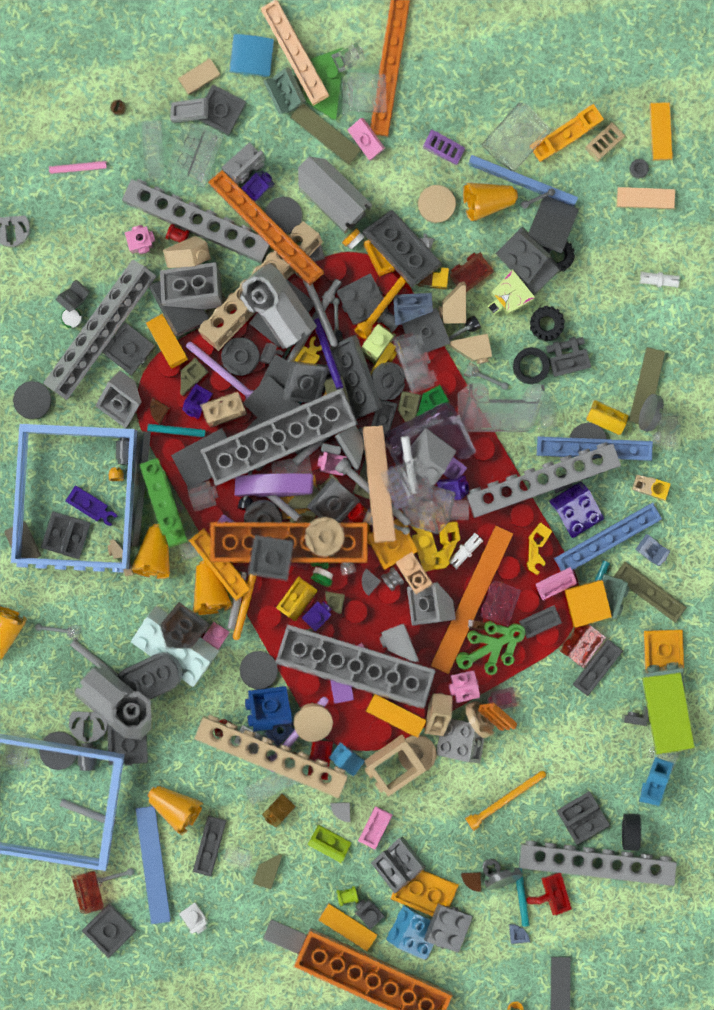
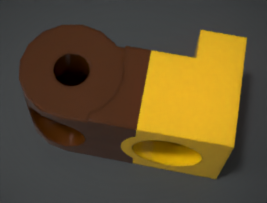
[416,268,449,290]

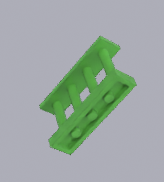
[140,458,188,548]

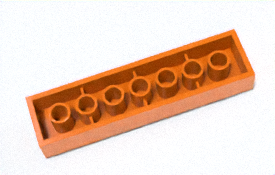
[210,522,367,563]
[294,928,452,1010]

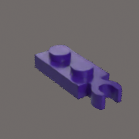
[65,485,118,526]

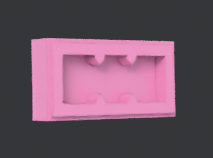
[348,118,385,160]
[536,567,577,600]
[358,806,393,850]

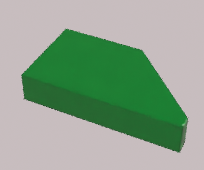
[416,385,449,419]

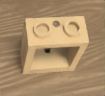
[201,392,247,427]
[364,735,426,797]

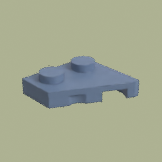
[393,293,433,325]

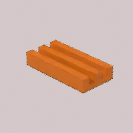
[478,703,517,731]

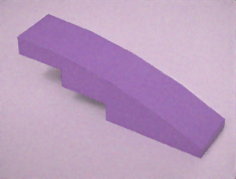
[234,474,313,497]

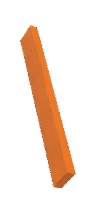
[370,0,410,137]
[208,170,324,286]
[431,526,513,674]

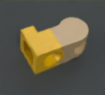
[632,475,671,501]

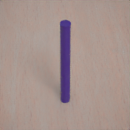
[313,318,344,390]

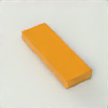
[650,102,672,161]
[146,314,188,369]
[366,694,426,738]
[318,903,378,951]

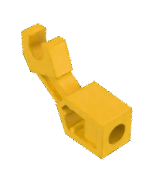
[431,522,460,570]
[526,523,552,575]

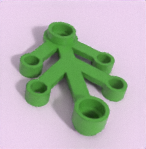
[456,621,525,675]

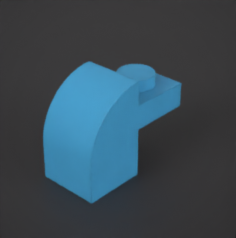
[329,743,364,777]
[641,757,674,806]

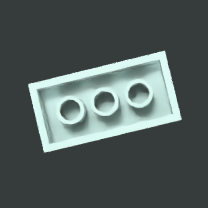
[131,606,219,687]

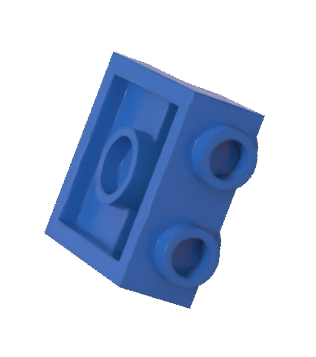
[245,686,292,732]

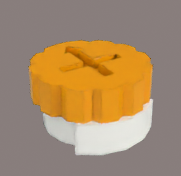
[341,228,365,249]

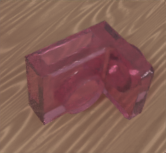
[488,687,517,709]

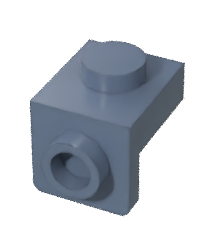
[635,534,670,566]

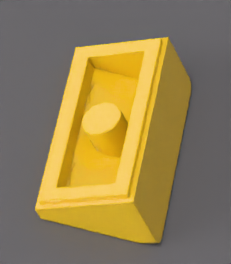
[586,400,629,435]
[276,577,317,621]

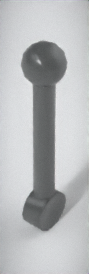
[521,189,555,208]

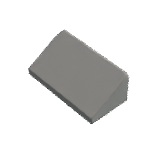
[263,919,306,954]

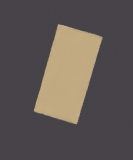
[178,58,220,95]

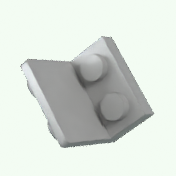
[221,142,265,185]
[436,719,485,763]

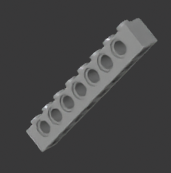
[122,179,270,264]
[43,260,156,400]
[466,442,621,518]
[518,840,677,886]

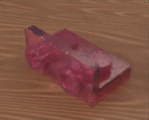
[481,581,521,626]

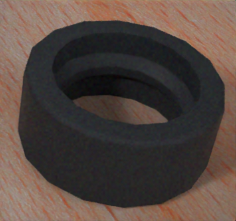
[513,347,550,385]
[622,813,641,851]

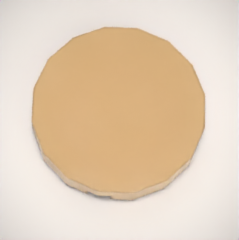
[418,185,456,223]
[305,517,344,556]
[466,701,494,738]
[293,703,333,742]
[398,735,436,771]

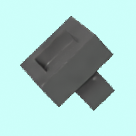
[259,343,283,364]

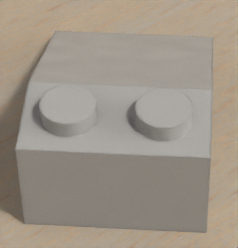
[160,262,223,309]

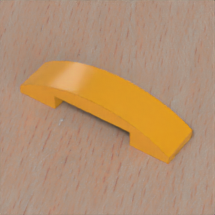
[529,103,604,162]

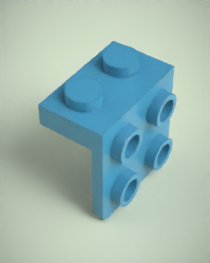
[386,905,434,959]

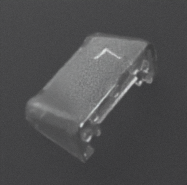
[458,384,545,432]

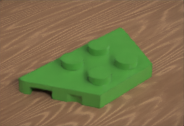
[301,48,345,121]

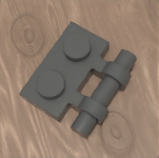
[546,337,591,377]

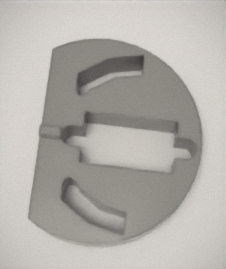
[0,216,30,248]
[69,711,108,742]

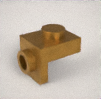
[262,794,296,827]

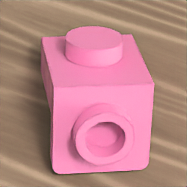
[317,452,347,476]
[202,622,230,650]

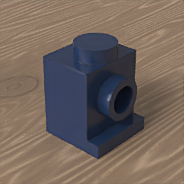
[264,722,294,746]

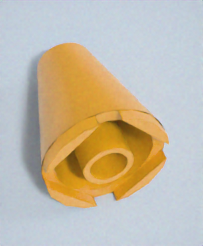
[463,183,518,221]
[131,524,170,579]
[193,561,232,615]
[0,606,27,660]
[148,786,203,835]

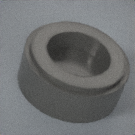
[629,159,649,179]

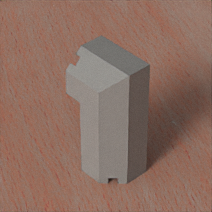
[298,157,372,234]
[241,263,317,348]
[75,664,151,740]

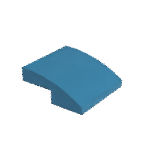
[229,34,274,77]

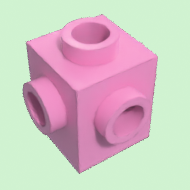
[125,225,155,254]
[449,671,480,702]

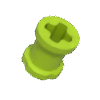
[336,886,359,907]

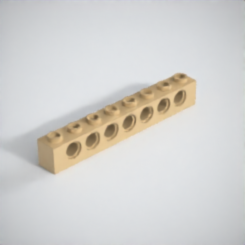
[198,221,323,351]
[194,715,348,798]

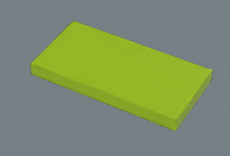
[642,672,695,755]

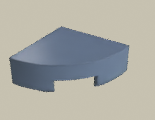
[509,924,530,944]

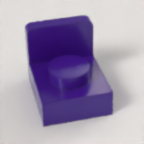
[241,171,275,202]
[182,384,212,419]
[437,476,469,500]
[302,601,332,631]

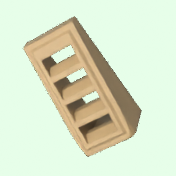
[585,123,625,162]

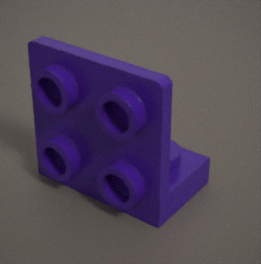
[549,481,604,538]

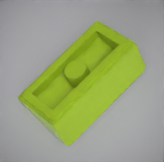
[307,825,352,863]

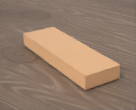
[617,187,675,209]

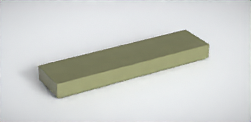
[290,103,361,165]
[628,347,665,424]
[614,562,687,623]

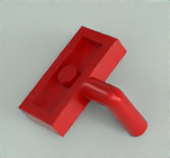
[290,740,333,780]
[526,872,572,916]

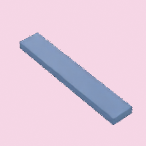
[468,155,578,206]
[536,436,653,461]
[554,503,662,571]
[136,806,171,924]

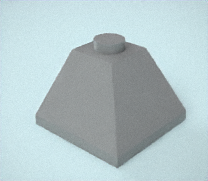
[96,371,141,428]
[335,426,364,471]
[402,427,456,486]
[407,583,456,625]
[379,624,418,662]

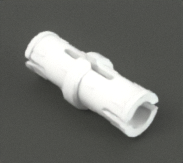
[640,272,680,288]
[449,533,483,569]

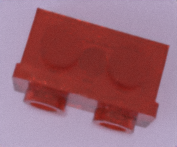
[450,252,494,293]
[560,624,606,668]
[71,871,104,914]

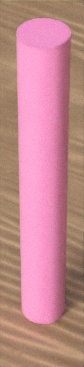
[49,161,107,174]

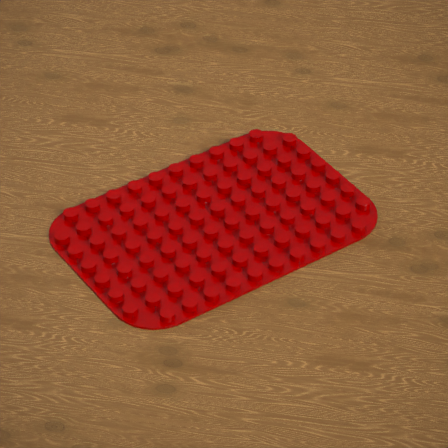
[136,252,579,751]

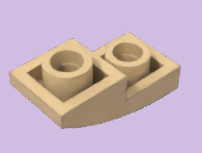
[108,539,134,576]

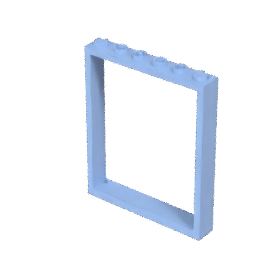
[11,424,137,573]
[0,734,125,871]

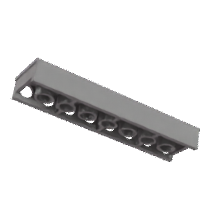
[200,389,358,486]
[275,625,435,709]

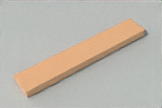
[260,0,330,106]
[362,426,395,543]

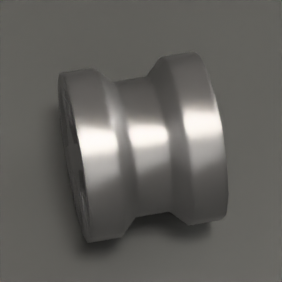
[381,567,404,591]

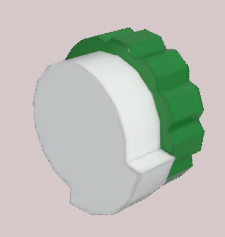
[61,309,82,329]
[311,567,333,587]

